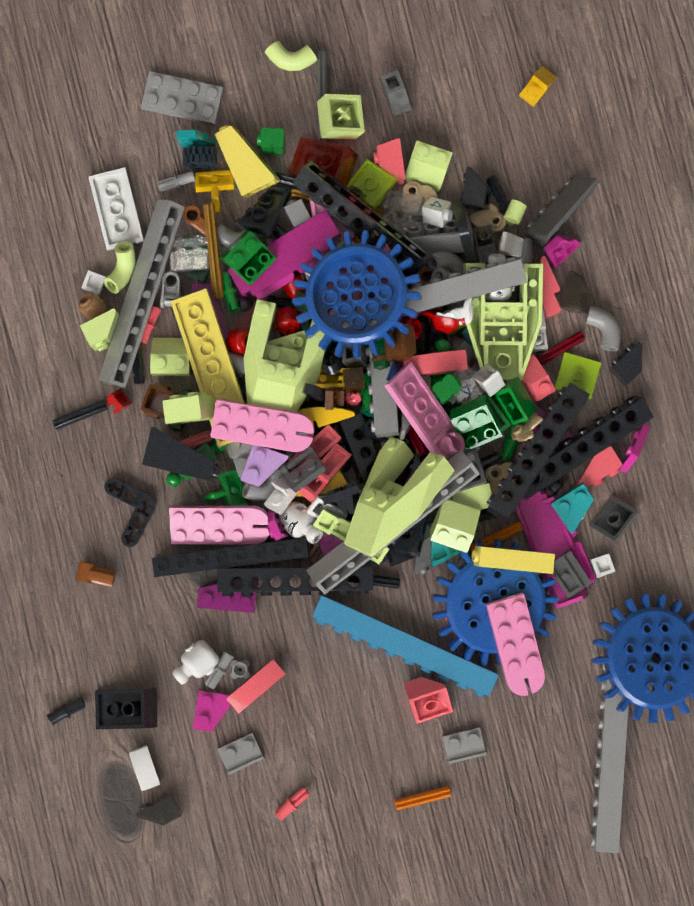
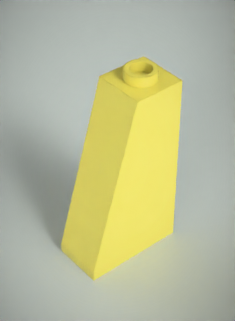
[215,125,280,198]
[472,546,555,574]

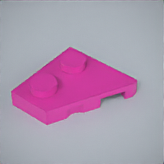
[544,235,581,269]
[620,424,650,473]
[267,509,290,541]
[193,690,231,732]

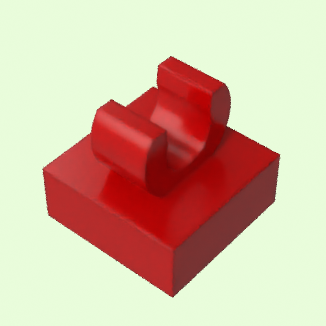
[106,388,133,414]

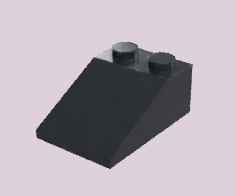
[95,688,158,730]

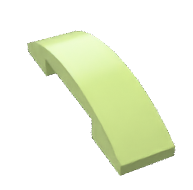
[313,508,389,564]

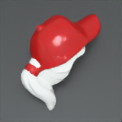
[421,298,473,334]

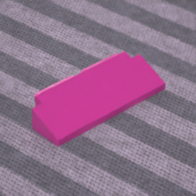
[228,210,341,299]
[516,490,596,609]

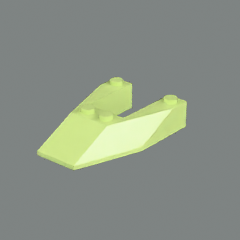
[463,263,543,380]
[244,299,326,412]
[344,437,455,557]

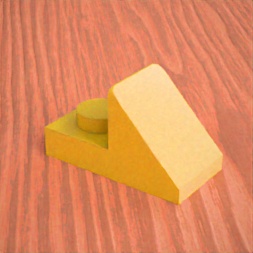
[519,66,557,107]

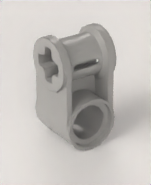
[161,271,181,308]

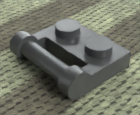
[279,444,326,493]

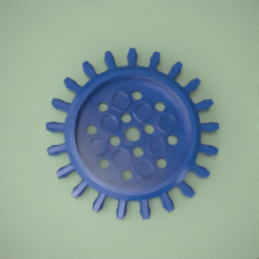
[292,230,422,359]
[431,538,559,666]
[591,594,694,723]

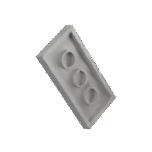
[141,71,223,125]

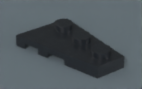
[234,185,291,236]

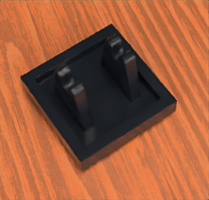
[322,480,366,516]

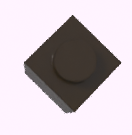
[342,367,365,393]

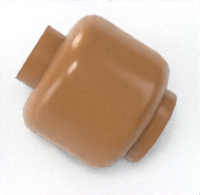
[78,293,107,321]

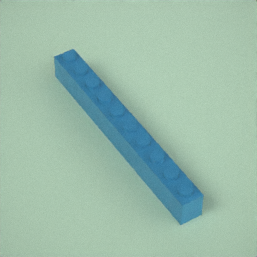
[312,595,499,698]

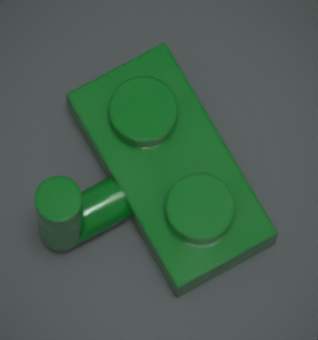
[203,470,248,506]

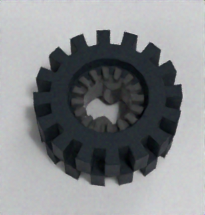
[183,146,217,169]

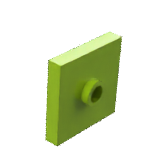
[345,159,398,210]
[554,352,601,400]

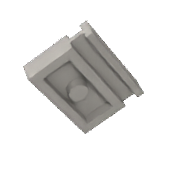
[442,727,487,764]
[217,732,264,775]

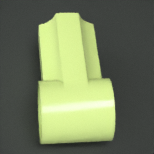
[503,199,527,226]

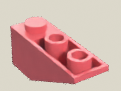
[574,446,623,487]

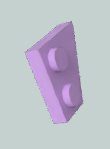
[241,445,289,487]

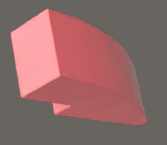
[539,256,562,319]
[403,350,468,376]
[285,424,341,472]
[298,443,351,503]
[226,659,285,714]

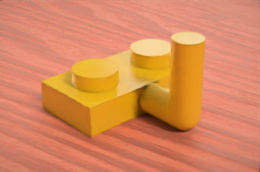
[195,170,234,212]

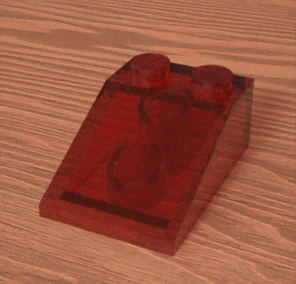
[288,137,358,188]

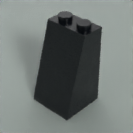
[142,427,221,482]

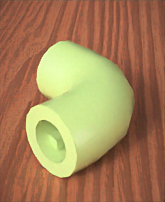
[265,41,317,71]
[104,241,136,294]

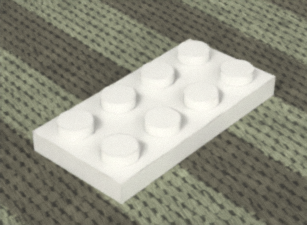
[88,167,144,251]

